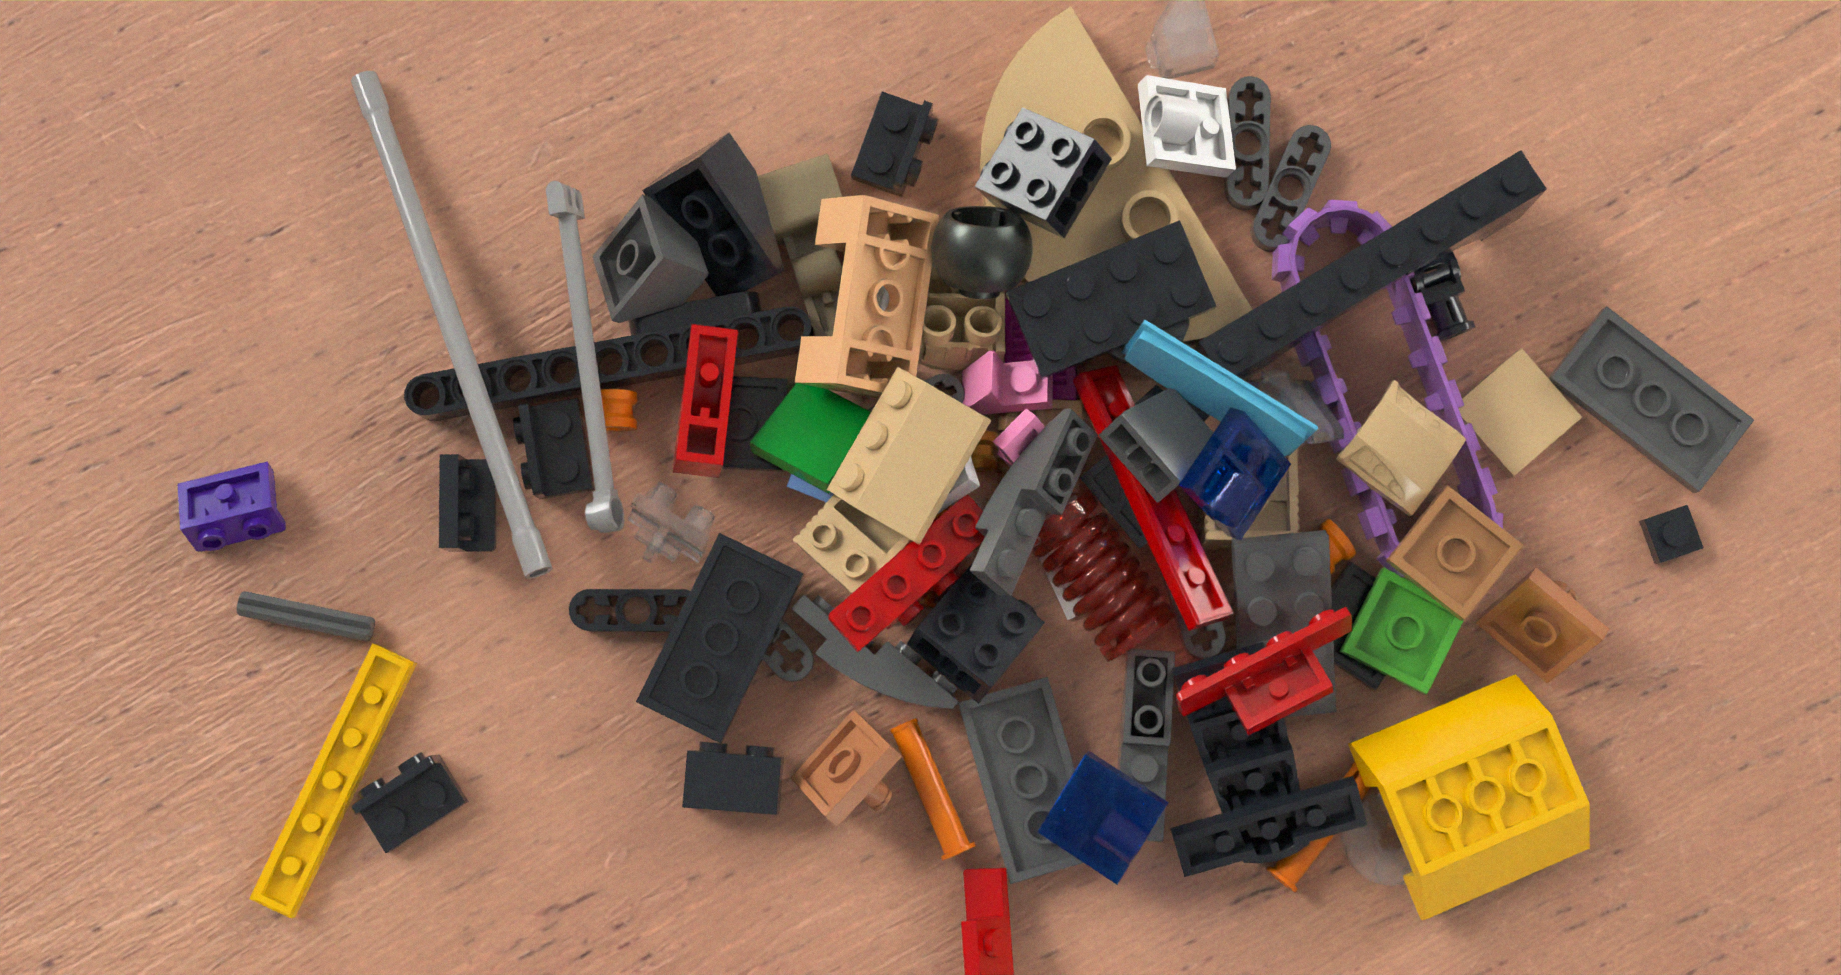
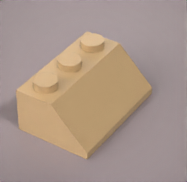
[827,367,991,545]

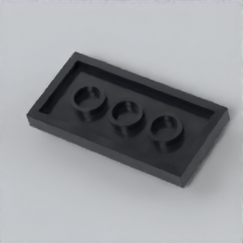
[1006,220,1216,380]
[636,533,805,743]

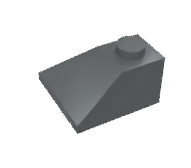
[592,194,709,323]

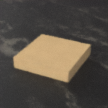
[1459,348,1582,478]

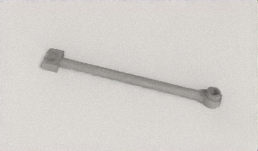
[546,181,624,533]

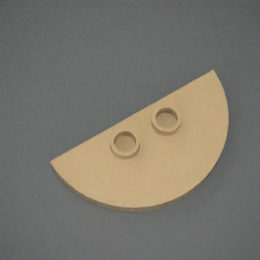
[979,6,1253,346]

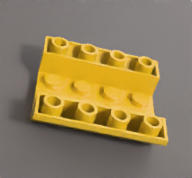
[1348,674,1590,920]

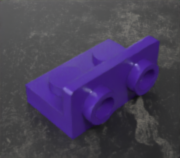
[177,461,286,552]

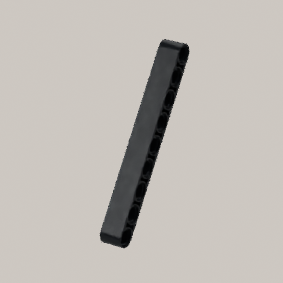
[404,307,813,421]

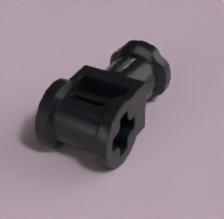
[1410,251,1476,342]

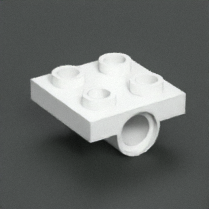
[1138,75,1236,178]

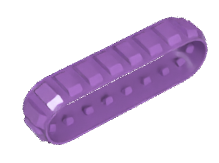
[1272,200,1503,577]

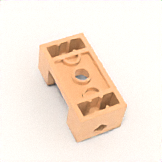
[795,195,939,398]

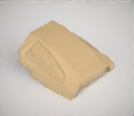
[918,266,1005,370]
[1336,380,1467,517]

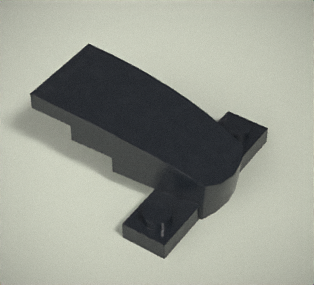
[1170,642,1367,877]

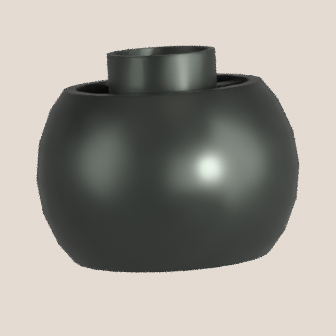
[931,206,1033,299]

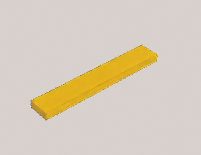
[249,643,417,919]

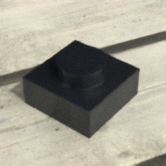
[1639,505,1704,564]

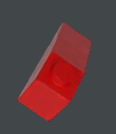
[673,324,738,478]

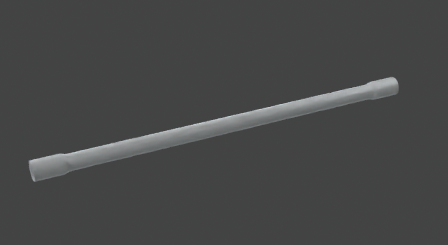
[351,71,553,579]

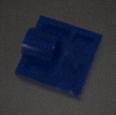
[1179,407,1291,541]
[1038,751,1169,885]

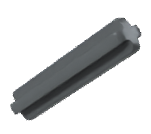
[236,591,375,642]

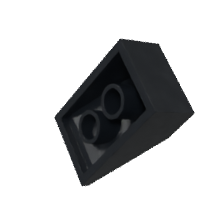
[642,132,784,297]

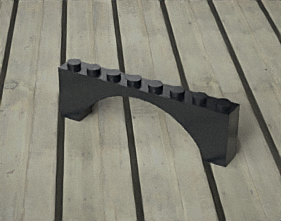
[1195,150,1547,382]

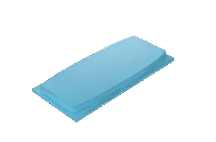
[1121,320,1318,457]

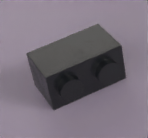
[682,741,784,815]

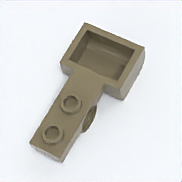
[758,154,842,336]

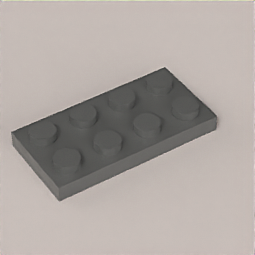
[1548,306,1754,493]
[1231,530,1336,717]
[958,677,1101,884]

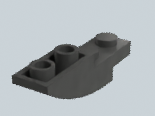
[970,409,1098,596]
[792,594,959,709]
[1115,648,1175,842]

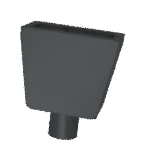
[1099,388,1214,503]

